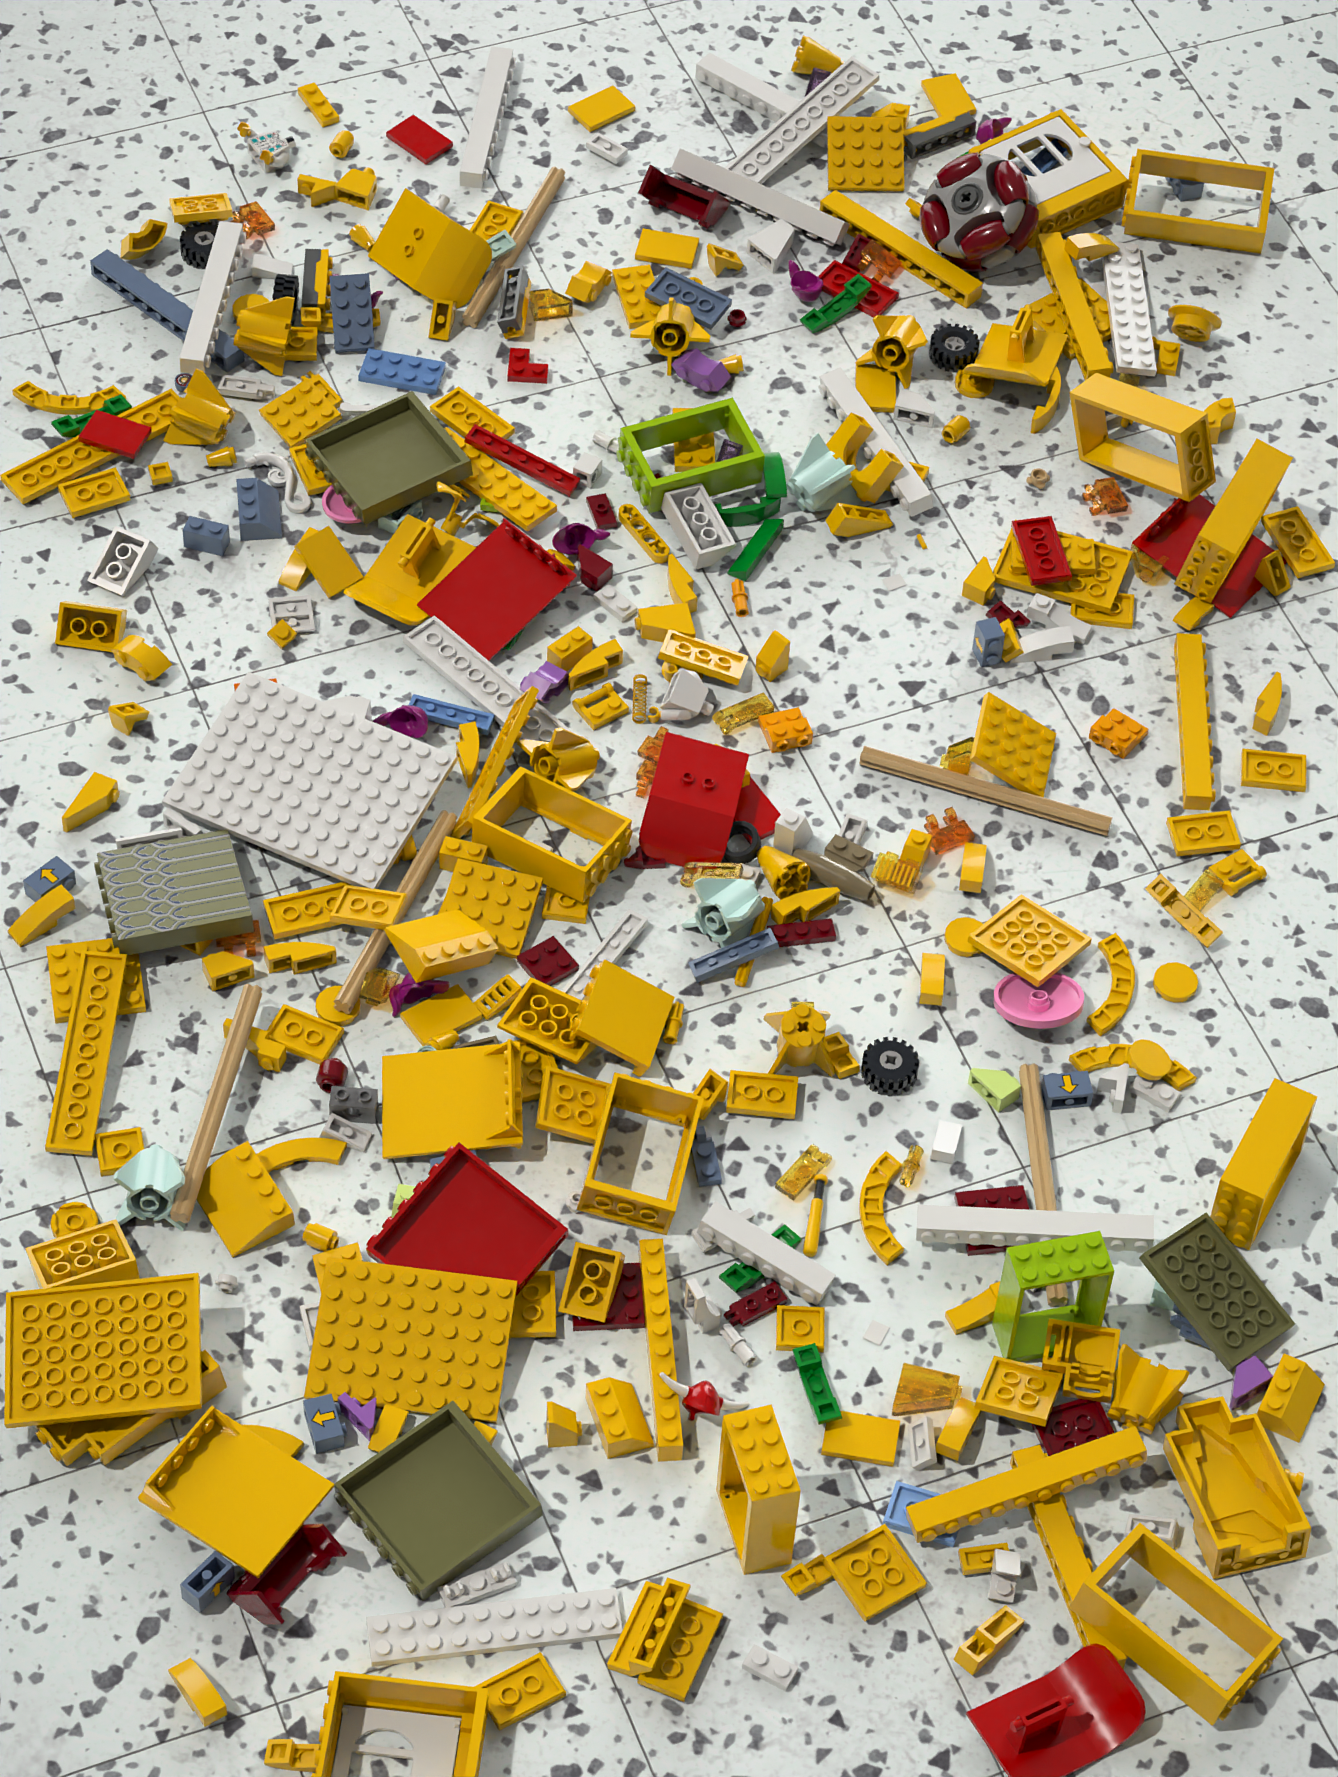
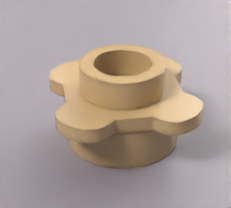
[1026,468,1050,489]

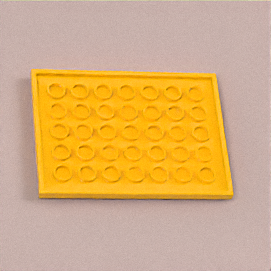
[304,1257,518,1424]
[4,1273,202,1429]

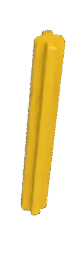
[734,897,773,987]

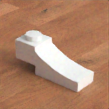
[1027,593,1092,645]
[684,1277,722,1334]

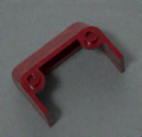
[638,165,731,229]
[227,1524,347,1625]

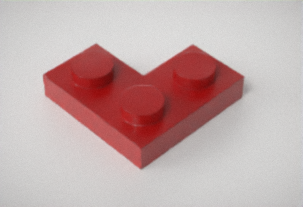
[507,348,548,384]

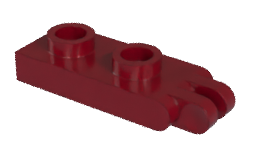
[723,1281,788,1327]

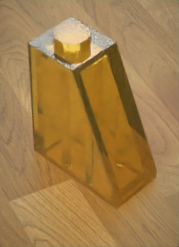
[892,1363,963,1416]

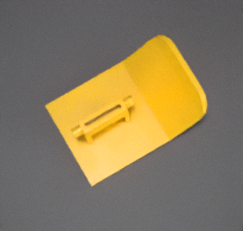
[368,188,492,308]
[964,304,1069,387]
[343,514,476,626]

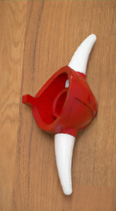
[659,1372,749,1421]

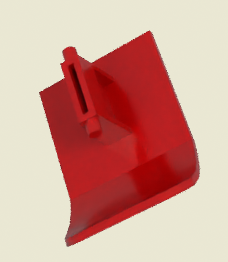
[639,732,749,871]
[966,1643,1146,1777]

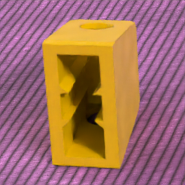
[335,167,377,210]

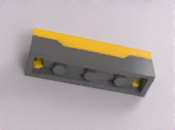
[903,108,977,159]
[301,249,333,313]
[497,265,531,339]

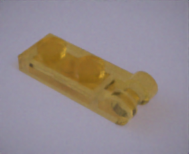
[712,692,774,735]
[680,862,744,888]
[775,1144,832,1201]

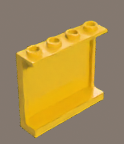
[569,959,675,1077]

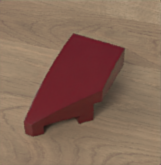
[985,600,1031,627]
[624,845,666,869]

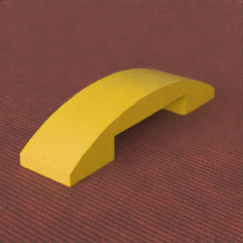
[300,307,381,333]
[1031,366,1061,434]
[1145,873,1223,948]

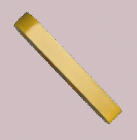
[618,504,670,564]

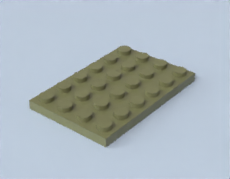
[1139,1212,1295,1371]

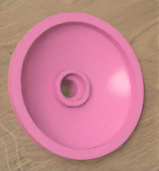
[322,485,362,524]

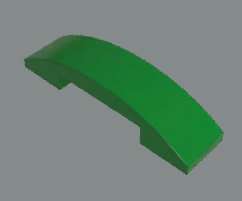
[800,274,872,333]
[51,394,132,437]
[763,452,787,498]
[714,496,781,527]
[719,1224,802,1293]
[792,1343,842,1425]

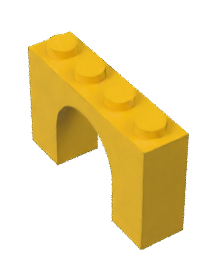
[826,412,904,503]

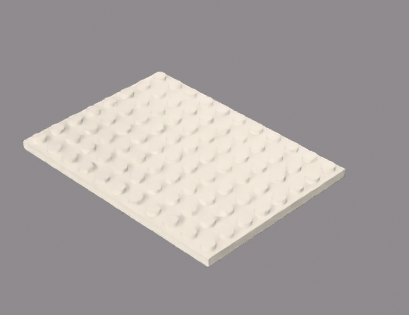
[162,672,457,889]

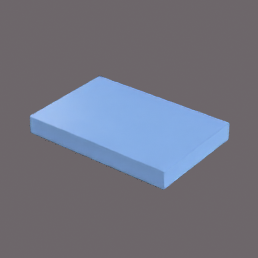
[882,1481,959,1547]

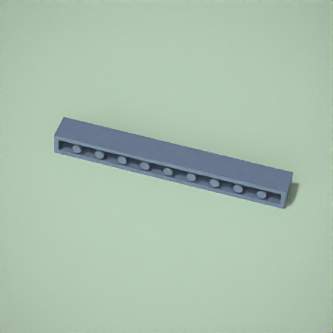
[90,249,244,373]

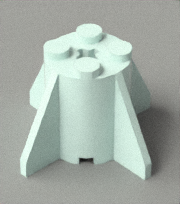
[786,433,861,512]
[681,878,765,948]
[113,1144,186,1231]

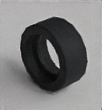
[723,821,761,865]

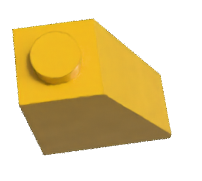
[634,603,696,642]

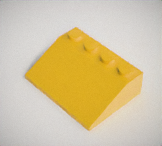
[384,909,498,983]
[497,977,598,1064]
[196,1141,295,1258]
[25,1219,140,1289]

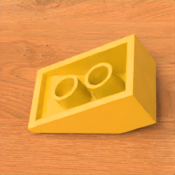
[558,1242,625,1323]

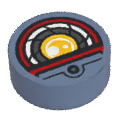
[175,373,192,392]

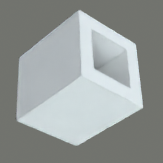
[573,452,602,489]

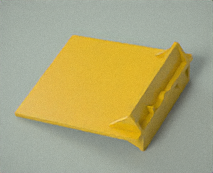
[382,1039,524,1159]
[138,1406,335,1578]

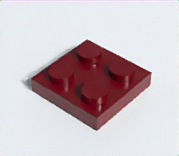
[517,936,579,986]

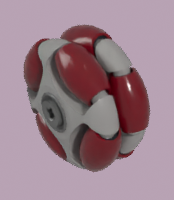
[919,152,1039,273]

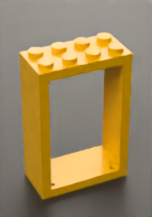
[472,766,633,903]
[576,1072,704,1235]
[1210,1078,1318,1250]
[716,1404,801,1575]

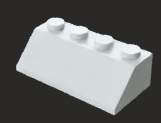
[661,483,736,570]

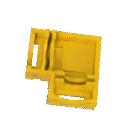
[1041,1318,1121,1403]

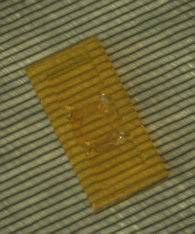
[1184,869,1224,912]

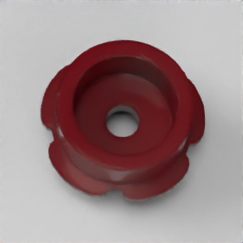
[727,309,747,327]

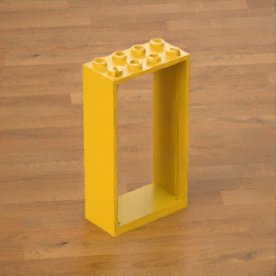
[1121,148,1275,254]
[1069,373,1216,502]
[1174,439,1293,604]
[1069,1523,1283,1726]

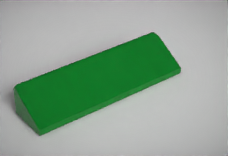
[727,519,784,582]

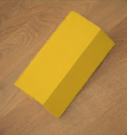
[607,1577,691,1676]

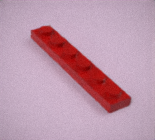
[464,424,581,497]

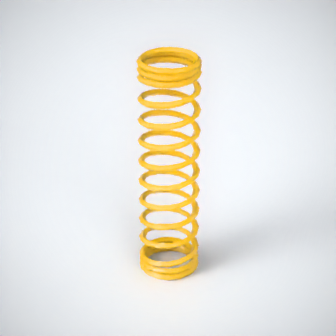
[632,674,647,724]

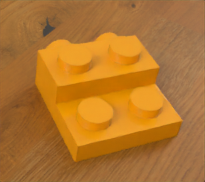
[758,707,813,753]
[1089,708,1149,759]

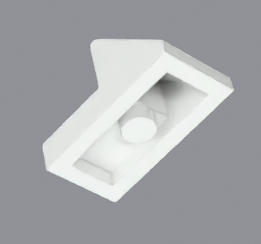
[1097,1063,1129,1114]
[987,1549,1021,1603]

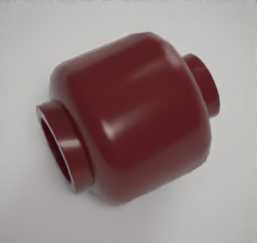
[316,1058,348,1093]

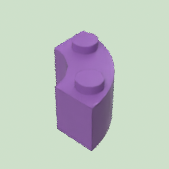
[672,348,731,392]
[520,661,569,703]

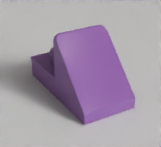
[338,1392,377,1441]

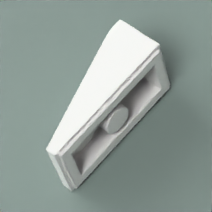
[252,254,293,278]
[838,813,868,845]
[319,1113,373,1153]
[931,1120,962,1164]
[1124,1514,1179,1549]

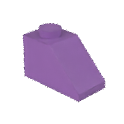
[1229,1355,1273,1411]

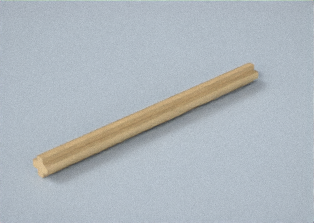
[462,166,566,328]
[859,746,1113,836]
[333,810,457,1014]
[170,984,262,1223]
[1019,1063,1068,1307]

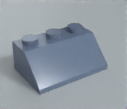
[236,478,282,541]

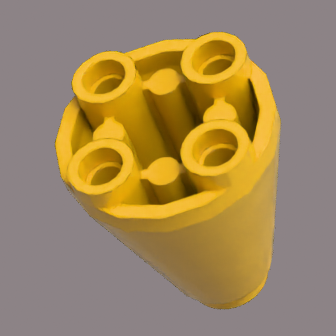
[791,35,844,76]
[757,846,811,899]

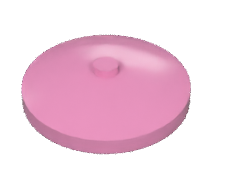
[994,972,1084,1029]

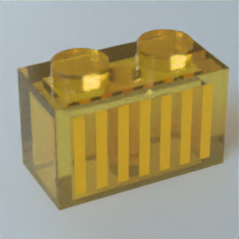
[871,851,923,895]

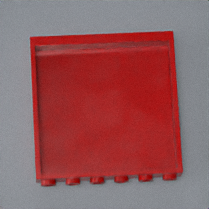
[366,1142,569,1296]

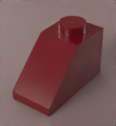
[577,544,613,592]

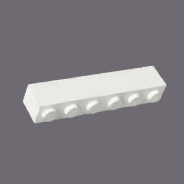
[697,1201,836,1306]

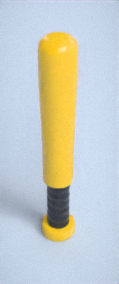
[803,1174,828,1257]

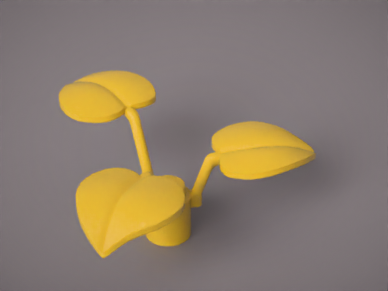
[436,482,500,536]

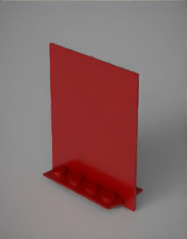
[1132,494,1287,618]
[417,518,577,661]

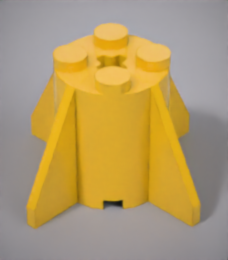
[233,297,295,376]
[630,298,710,376]
[855,315,928,389]
[163,368,236,445]
[517,728,600,791]
[763,1004,835,1077]
[1107,1344,1190,1434]

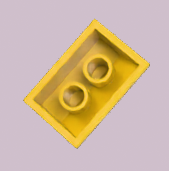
[55,601,127,652]
[1257,1353,1325,1443]
[585,1377,654,1459]

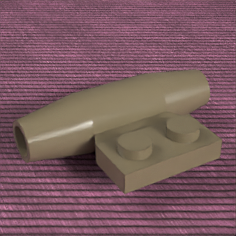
[792,834,875,901]

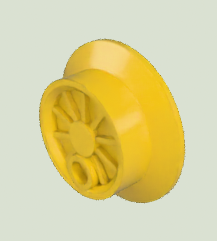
[1168,305,1222,342]

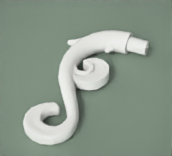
[244,452,311,513]

